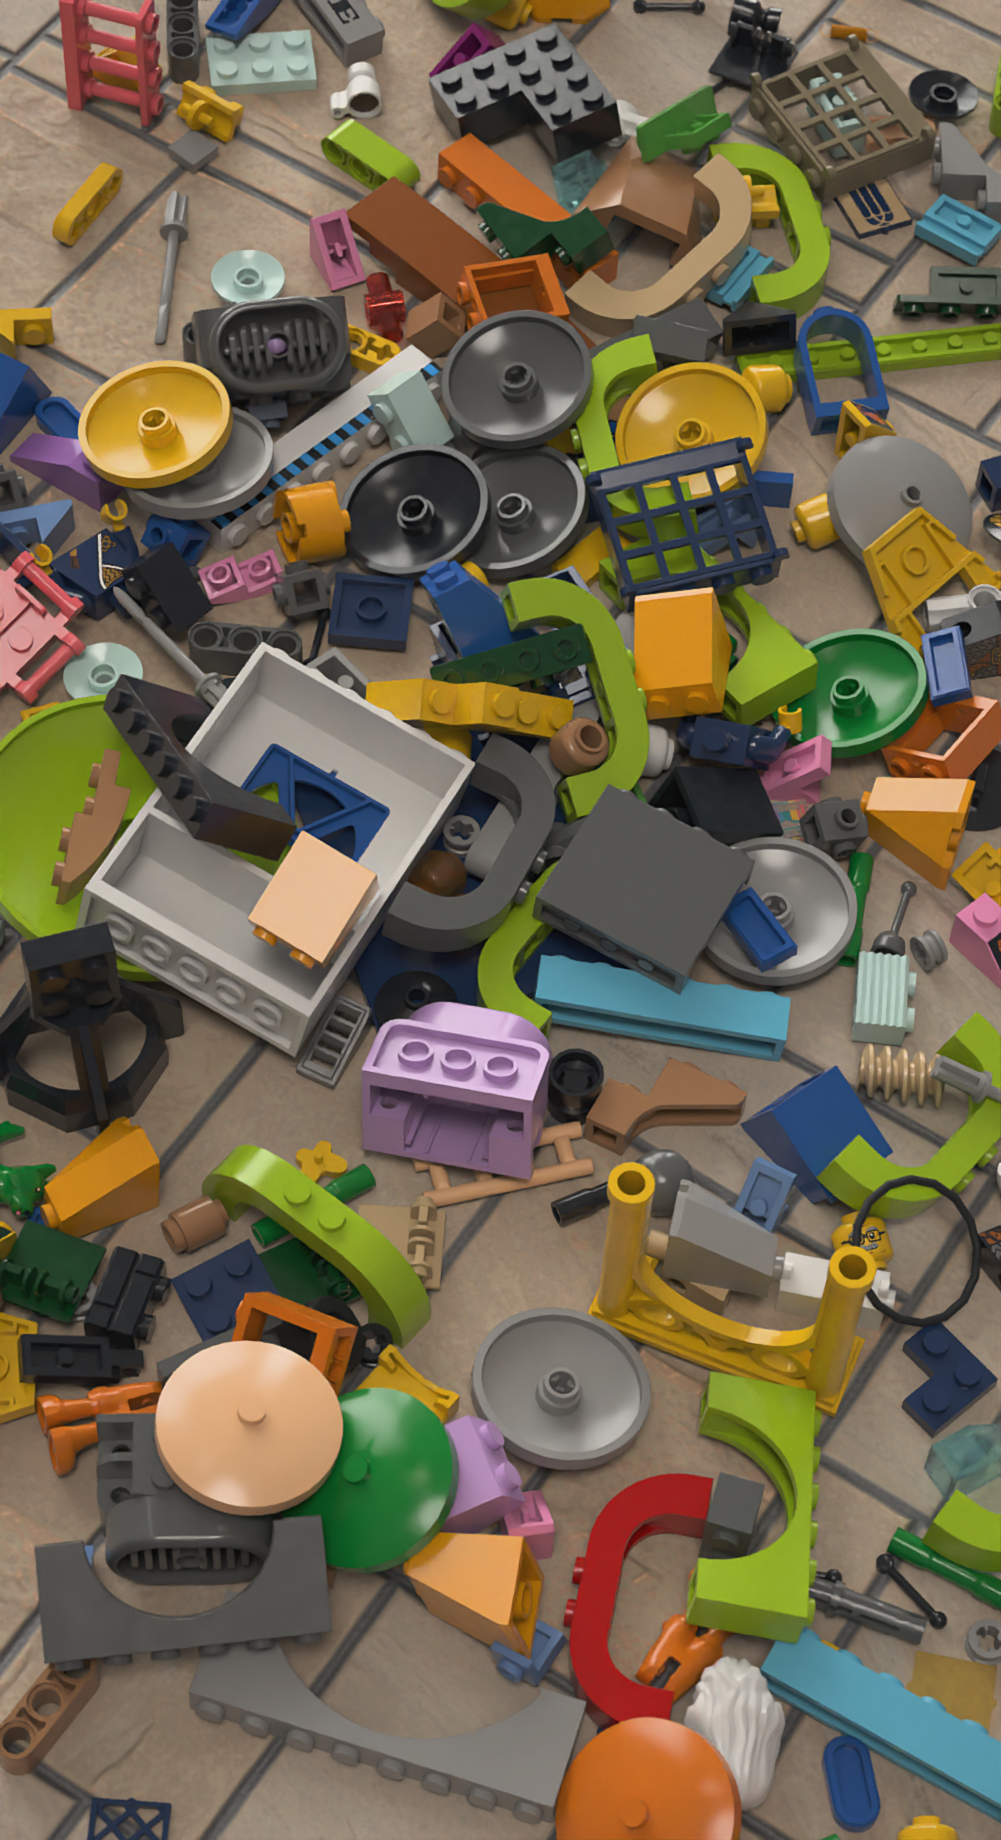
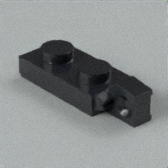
[17,1334,144,1385]

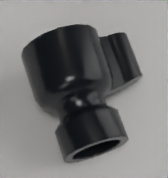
[728,0,783,36]

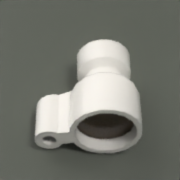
[329,62,382,119]

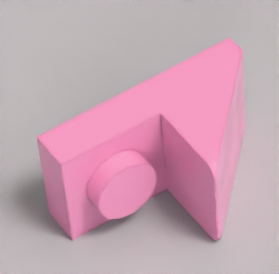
[759,734,832,804]

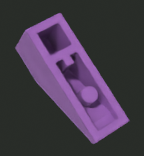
[10,433,124,512]

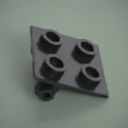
[708,20,799,88]

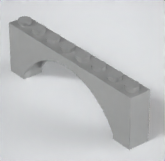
[189,1589,587,1824]

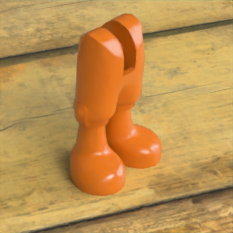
[35,1381,163,1476]
[634,1565,735,1705]

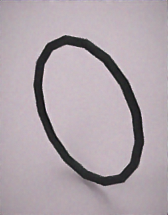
[851,1175,982,1328]

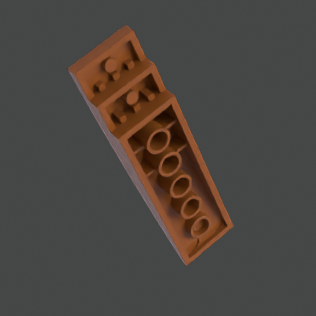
[346,176,597,349]

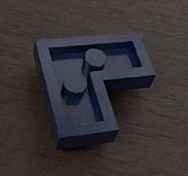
[901,1323,998,1439]

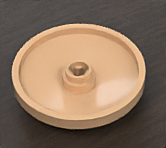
[154,1341,343,1516]

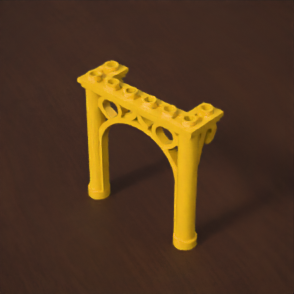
[587,1162,877,1417]

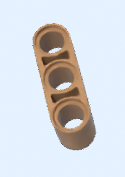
[0,1658,100,1776]

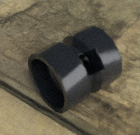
[547,1048,604,1125]

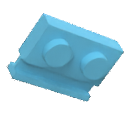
[914,194,1001,266]
[705,246,774,312]

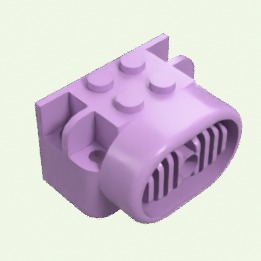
[361,1002,553,1180]

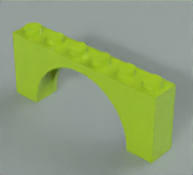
[599,538,818,725]
[686,1371,822,1644]

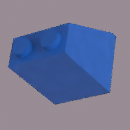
[0,352,52,455]
[741,1065,893,1204]

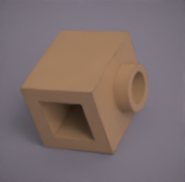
[405,292,466,359]

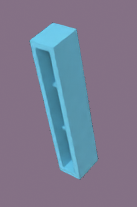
[533,955,791,1062]
[760,1627,1001,1823]

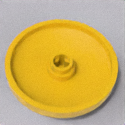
[78,360,233,489]
[615,362,769,499]

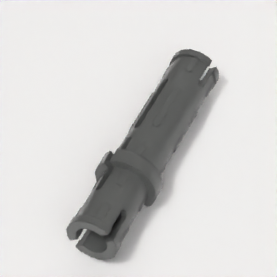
[809,1577,928,1645]

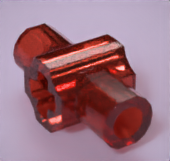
[363,272,406,343]

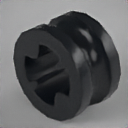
[360,1323,393,1369]

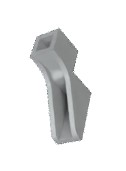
[931,122,1001,224]

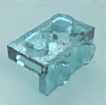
[551,150,616,222]

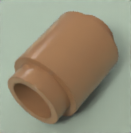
[160,1195,229,1254]

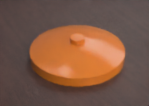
[555,1718,742,1840]

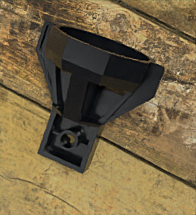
[0,921,184,1136]

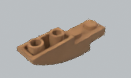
[51,748,131,905]

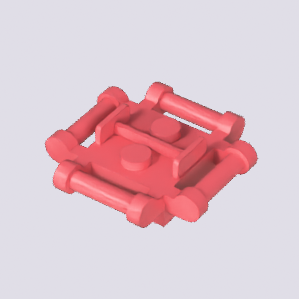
[0,551,86,705]

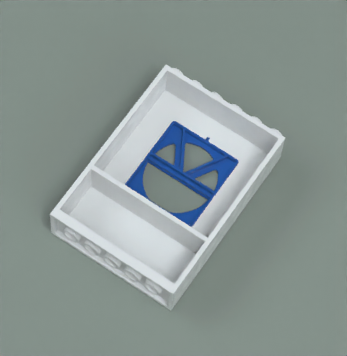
[75,642,475,1057]

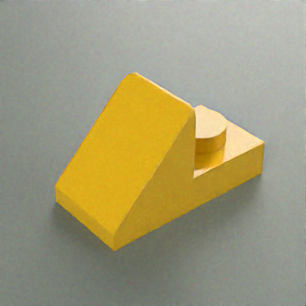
[0,307,54,360]

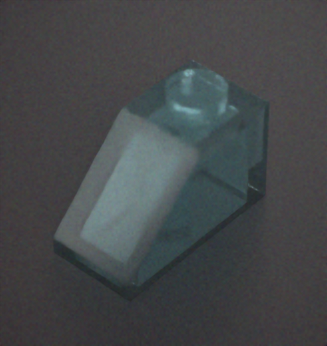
[924,1424,1001,1502]

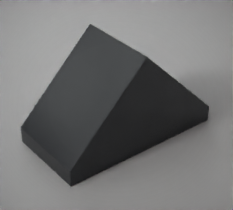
[722,301,796,357]

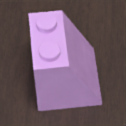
[439,1415,526,1534]

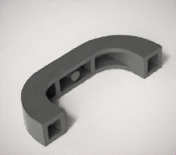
[381,732,556,952]

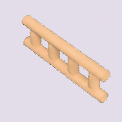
[412,1121,594,1207]

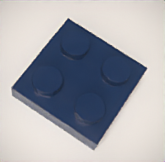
[328,572,414,651]
[171,1239,280,1342]

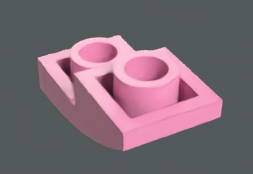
[198,549,282,604]

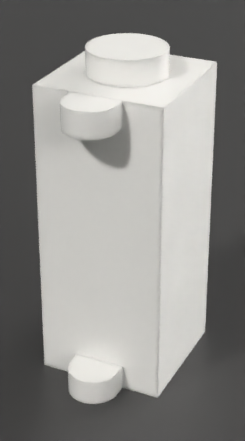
[775,1252,896,1331]

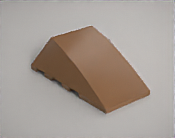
[572,135,702,266]

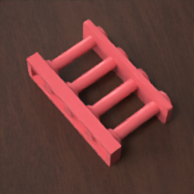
[59,0,164,127]

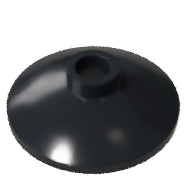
[908,70,979,120]
[374,971,458,1028]

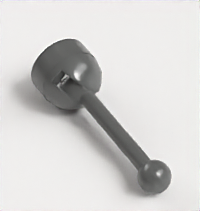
[870,881,917,957]

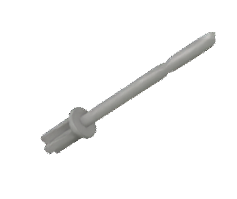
[154,191,189,344]
[113,587,228,709]
[930,1056,1001,1103]

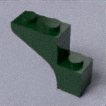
[476,202,615,275]

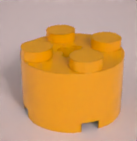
[273,480,351,564]

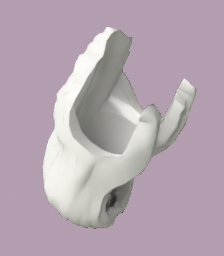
[684,1656,785,1811]

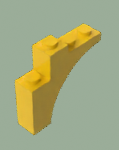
[365,678,574,740]

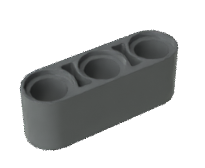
[166,0,200,85]
[188,621,303,677]

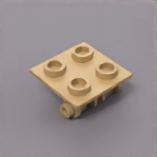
[358,1196,446,1290]

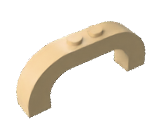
[564,153,752,337]

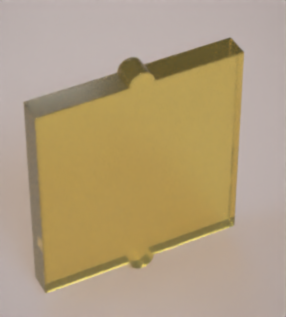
[906,1650,997,1732]

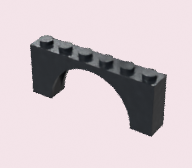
[103,674,297,862]

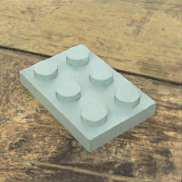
[205,30,317,96]

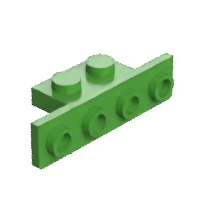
[636,85,732,162]

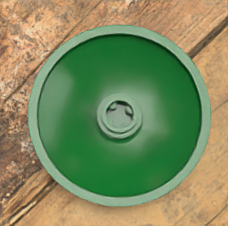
[772,628,929,758]
[282,1388,459,1574]

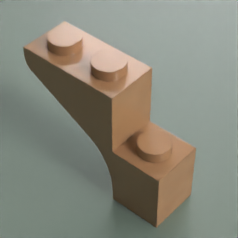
[584,1057,747,1156]

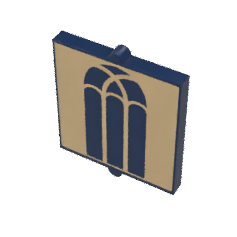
[833,177,913,240]

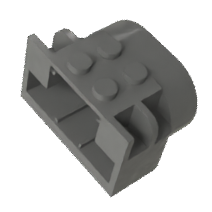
[191,296,352,407]
[96,1413,283,1585]

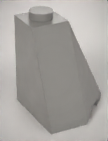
[663,1179,784,1297]

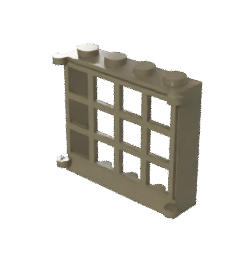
[748,34,937,202]

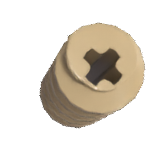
[855,1043,945,1109]

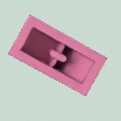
[309,208,366,291]
[499,1490,555,1560]

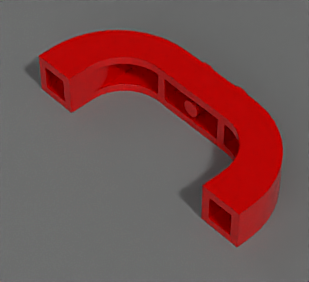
[563,1474,714,1730]

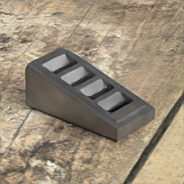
[296,994,373,1090]

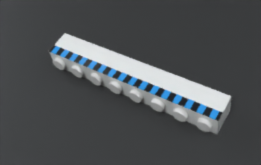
[194,344,443,555]

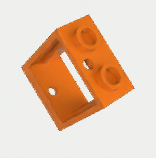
[456,253,570,331]
[881,693,1001,779]
[231,1292,358,1397]

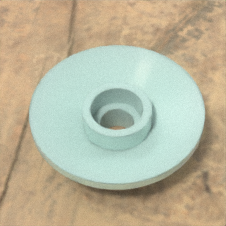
[211,250,285,304]
[63,643,143,700]

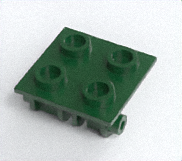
[0,1220,107,1325]
[258,1237,362,1304]

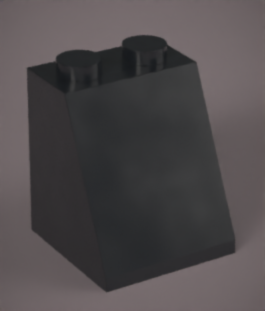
[648,766,784,847]

